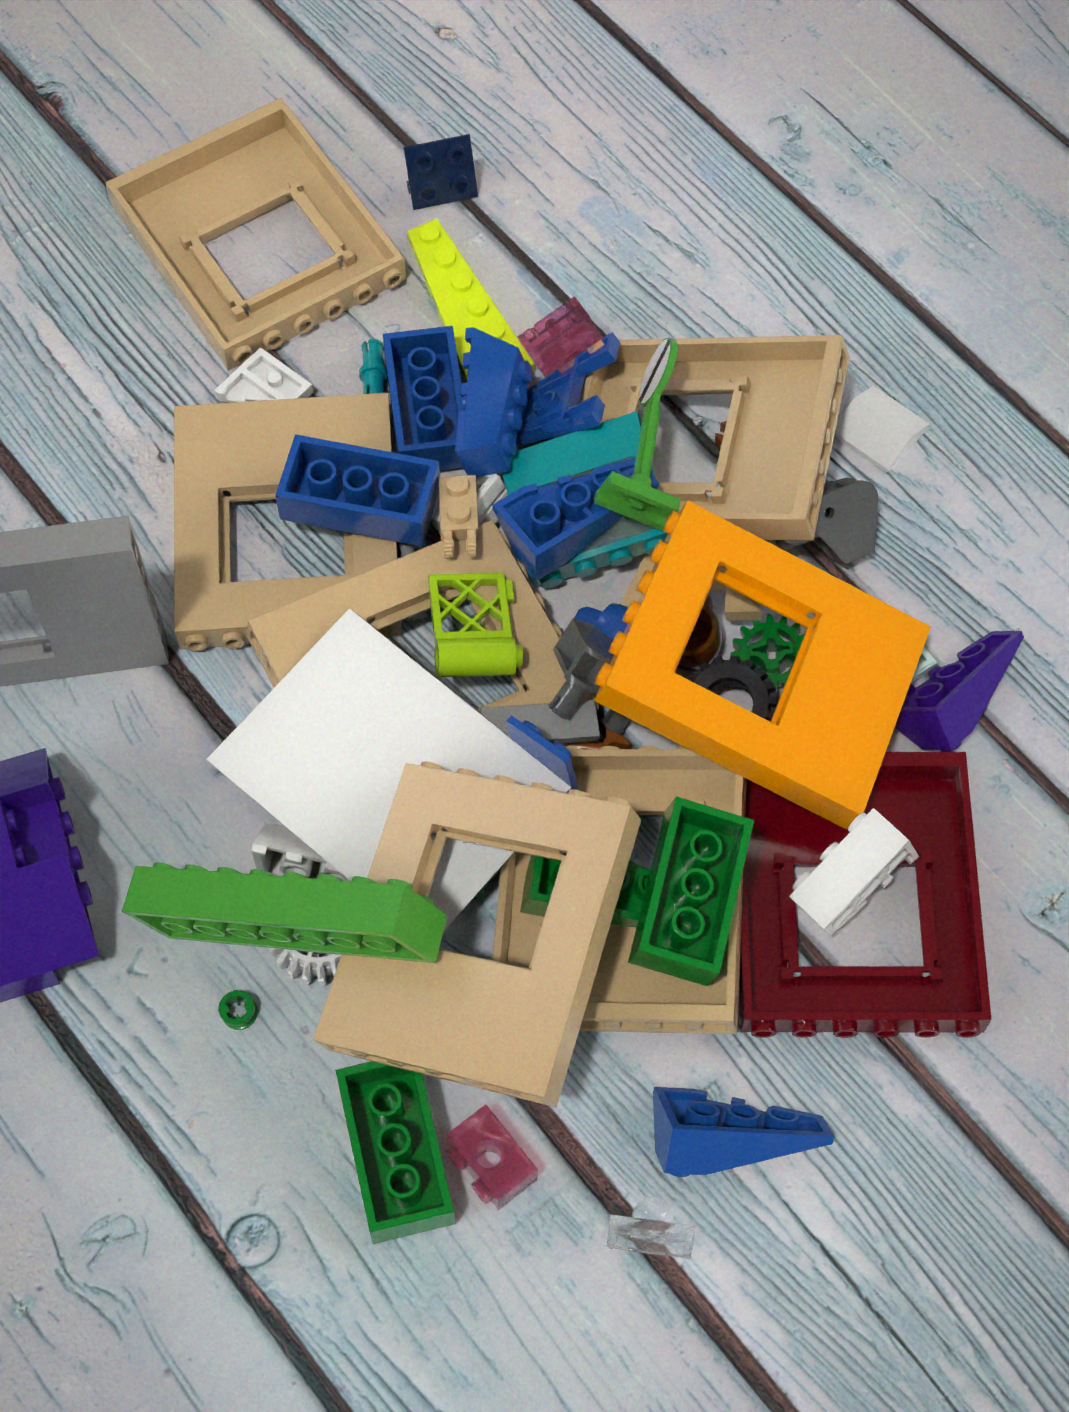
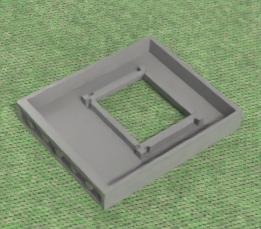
[0,515,169,687]

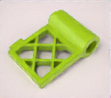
[428,573,523,677]

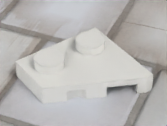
[214,347,313,403]

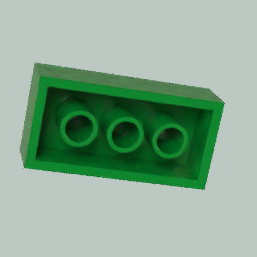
[628,796,754,986]
[335,1061,456,1244]

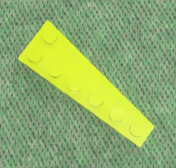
[407,218,535,382]

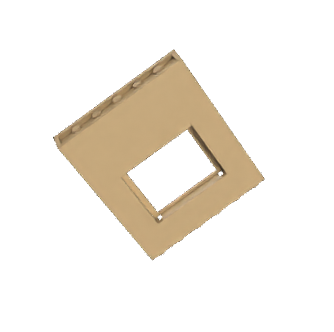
[105,98,406,371]
[571,335,850,540]
[174,393,402,651]
[247,520,599,713]
[492,746,747,1034]
[313,761,641,1107]

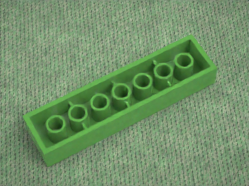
[122,862,448,963]

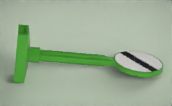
[594,337,680,531]

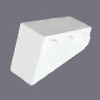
[789,808,919,936]

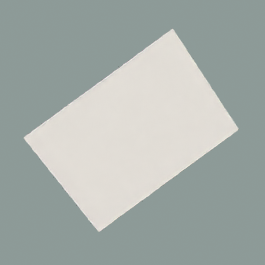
[206,608,571,931]

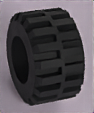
[687,655,779,721]

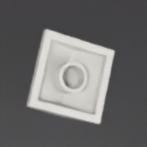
[834,386,930,473]

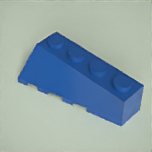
[455,327,533,477]

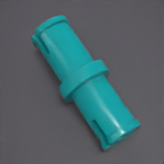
[359,339,387,394]

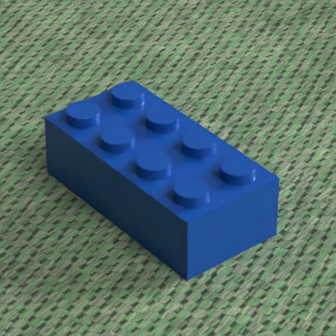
[383,326,464,471]
[275,434,440,546]

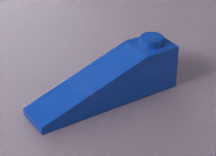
[492,458,659,581]
[653,1087,834,1177]

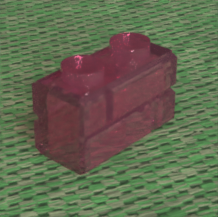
[517,296,603,377]

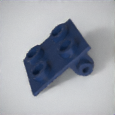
[403,134,478,210]

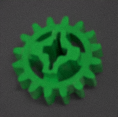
[731,614,805,692]

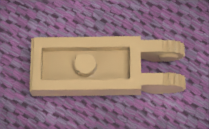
[439,475,479,558]

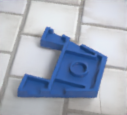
[516,332,620,446]

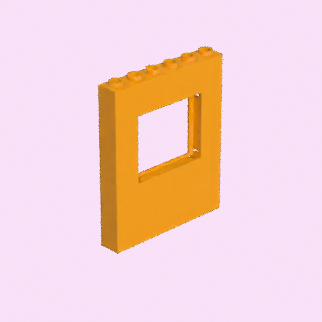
[594,500,931,830]

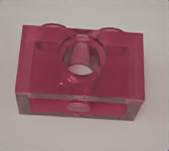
[445,1104,538,1211]

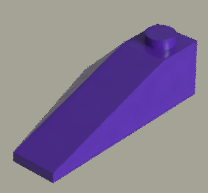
[894,631,1024,752]

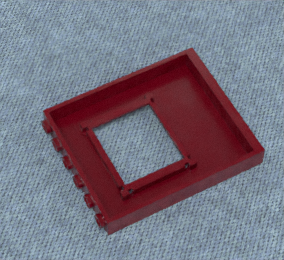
[739,752,991,1038]

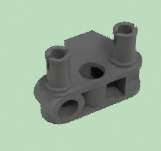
[775,477,879,564]
[548,618,630,734]

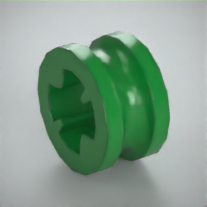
[218,990,258,1030]

